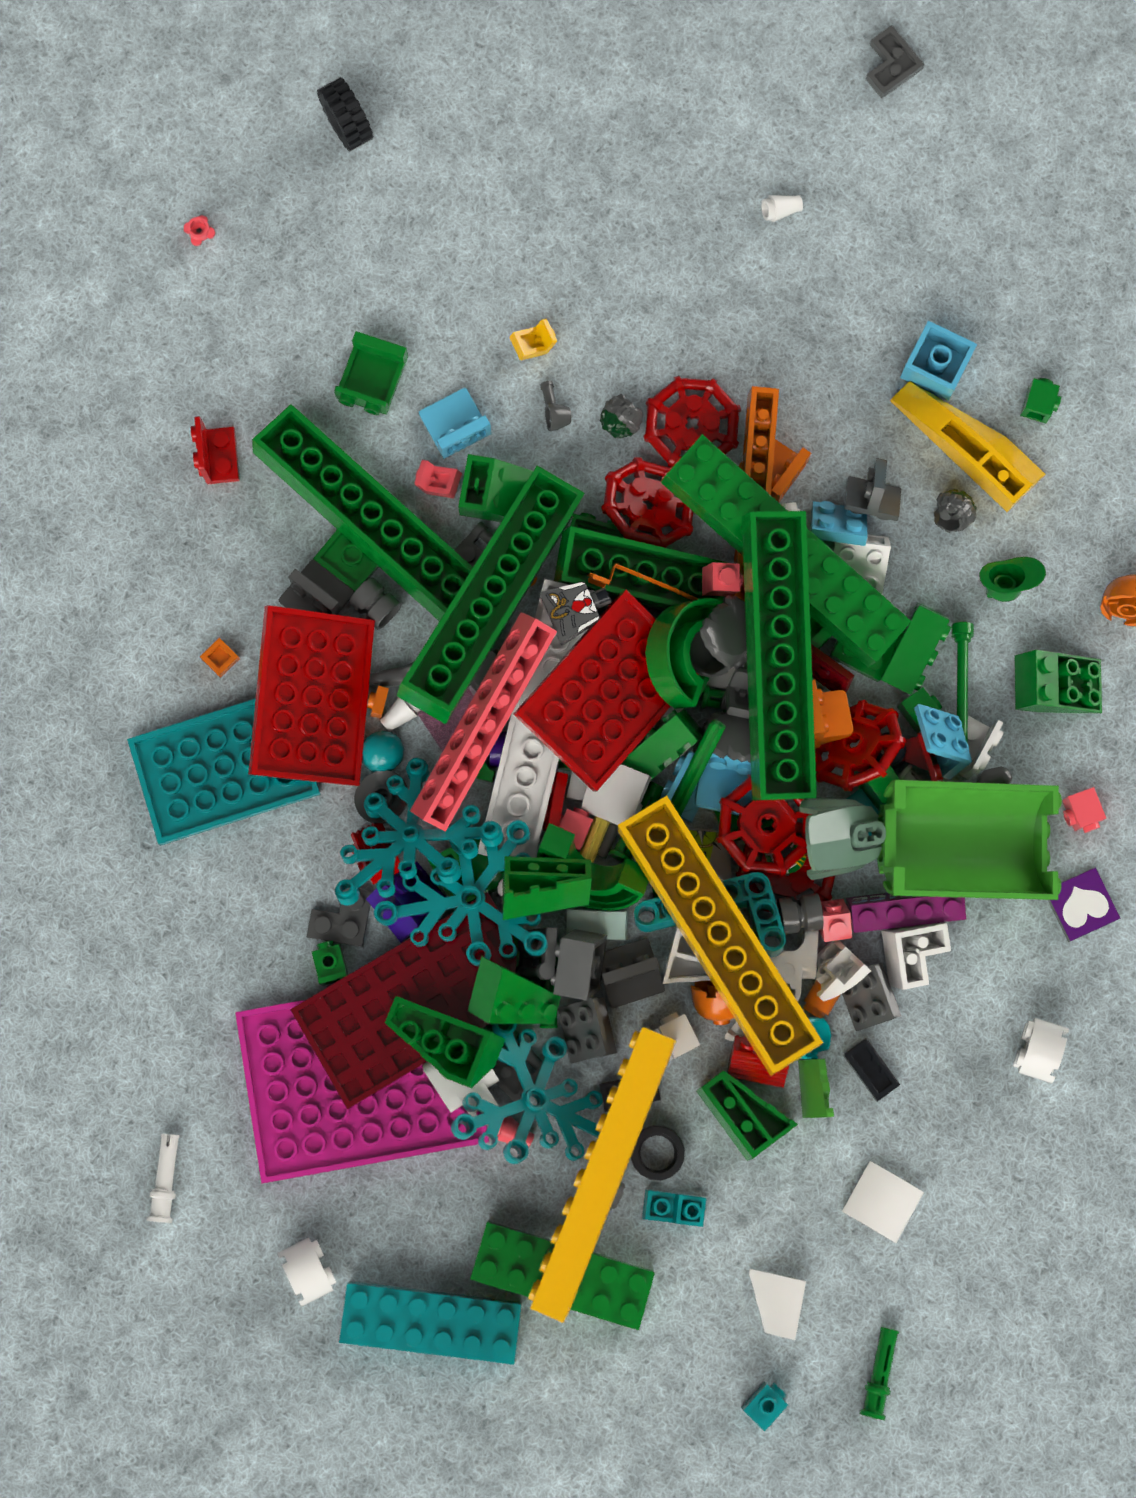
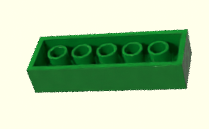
[554,526,728,611]
[470,1221,655,1330]

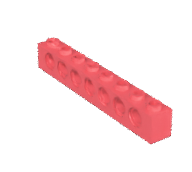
[410,612,557,832]

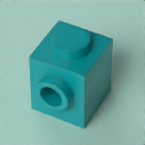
[741,1381,788,1432]

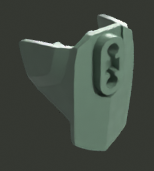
[799,797,886,880]

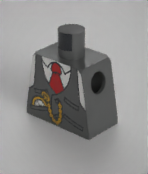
[540,582,611,645]

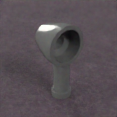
[540,381,571,431]

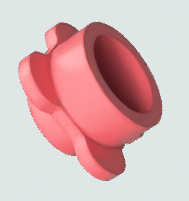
[183,215,215,246]

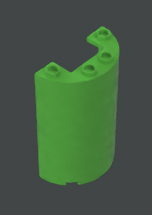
[877,780,1062,900]

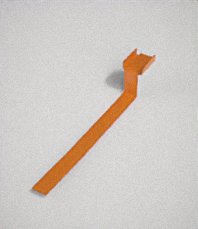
[587,564,697,600]

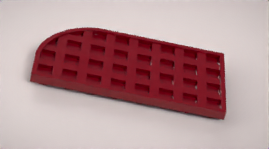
[290,892,517,1109]

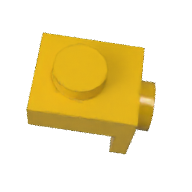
[509,319,557,361]

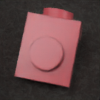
[414,460,462,498]

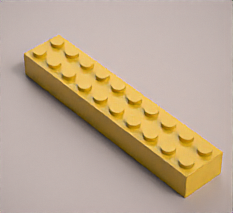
[618,796,823,1076]
[528,1027,677,1323]

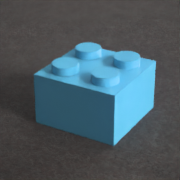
[900,321,977,401]

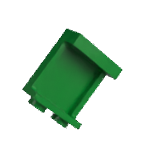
[334,331,408,416]

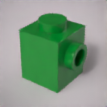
[1020,378,1062,424]
[897,687,942,733]

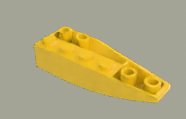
[890,381,1046,513]

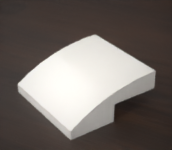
[581,764,652,825]
[842,1161,924,1243]

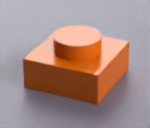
[200,638,240,678]
[367,686,389,719]

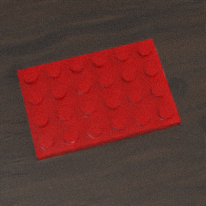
[513,590,699,792]
[248,605,375,786]

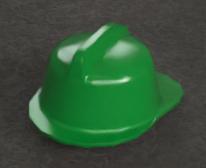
[979,556,1046,602]

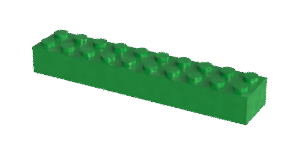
[252,404,473,621]
[661,434,912,667]
[396,465,585,724]
[742,511,817,801]

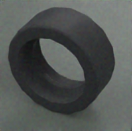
[631,1125,685,1181]

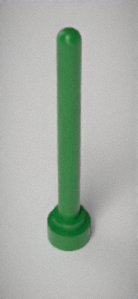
[952,622,974,743]

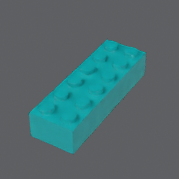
[339,1281,522,1365]

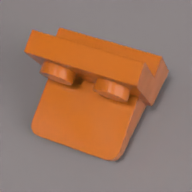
[812,679,853,749]

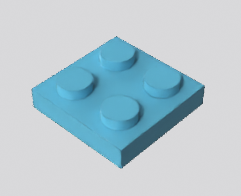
[811,501,867,546]

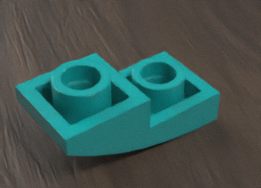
[642,1190,706,1227]

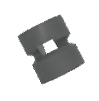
[349,578,402,630]
[777,893,824,935]

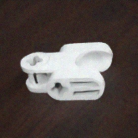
[764,929,818,1001]
[423,1062,499,1117]

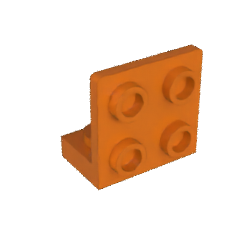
[739,439,811,502]

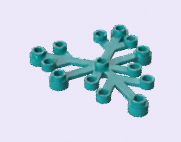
[335,758,504,906]
[374,820,548,966]
[451,1024,603,1164]

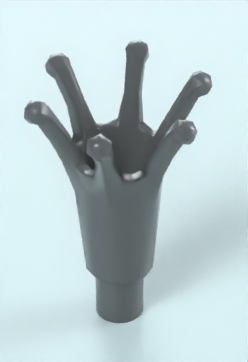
[369,662,414,686]

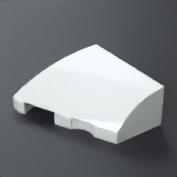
[816,940,871,1001]
[749,1269,806,1340]

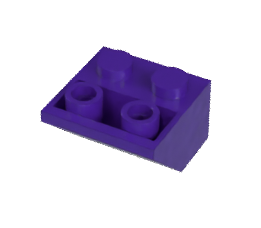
[366,861,446,943]

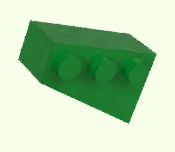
[881,602,951,695]
[621,709,704,781]
[502,856,592,920]
[468,956,561,1024]
[696,1071,798,1161]

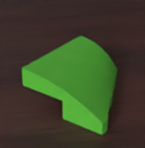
[798,1059,834,1118]

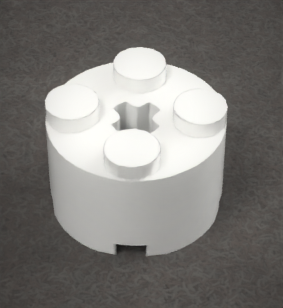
[1013,1018,1069,1083]
[277,1237,336,1307]

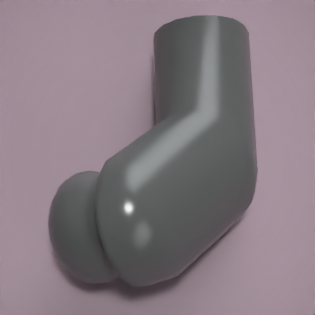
[976,766,1012,784]

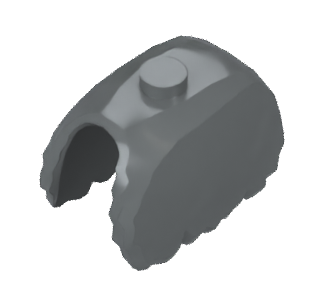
[690,595,747,678]
[692,712,751,763]

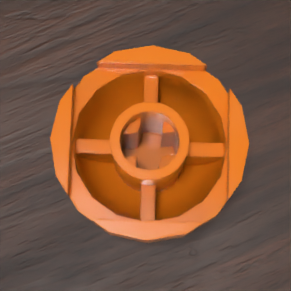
[1100,574,1136,626]
[691,980,734,1025]

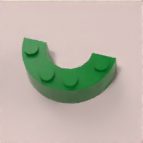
[645,598,724,709]
[537,823,649,910]

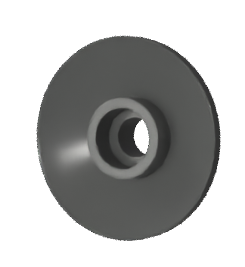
[354,770,408,824]

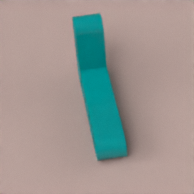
[634,872,786,957]

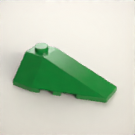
[385,996,505,1089]

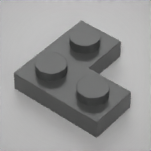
[866,25,924,99]
[306,888,373,947]

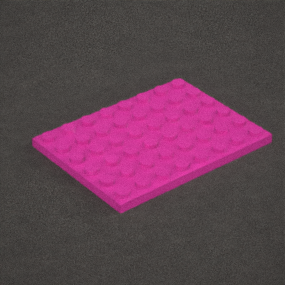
[235,1000,489,1184]

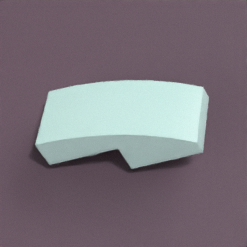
[566,908,628,940]

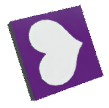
[1048,867,1121,942]

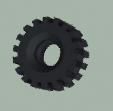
[317,77,374,151]

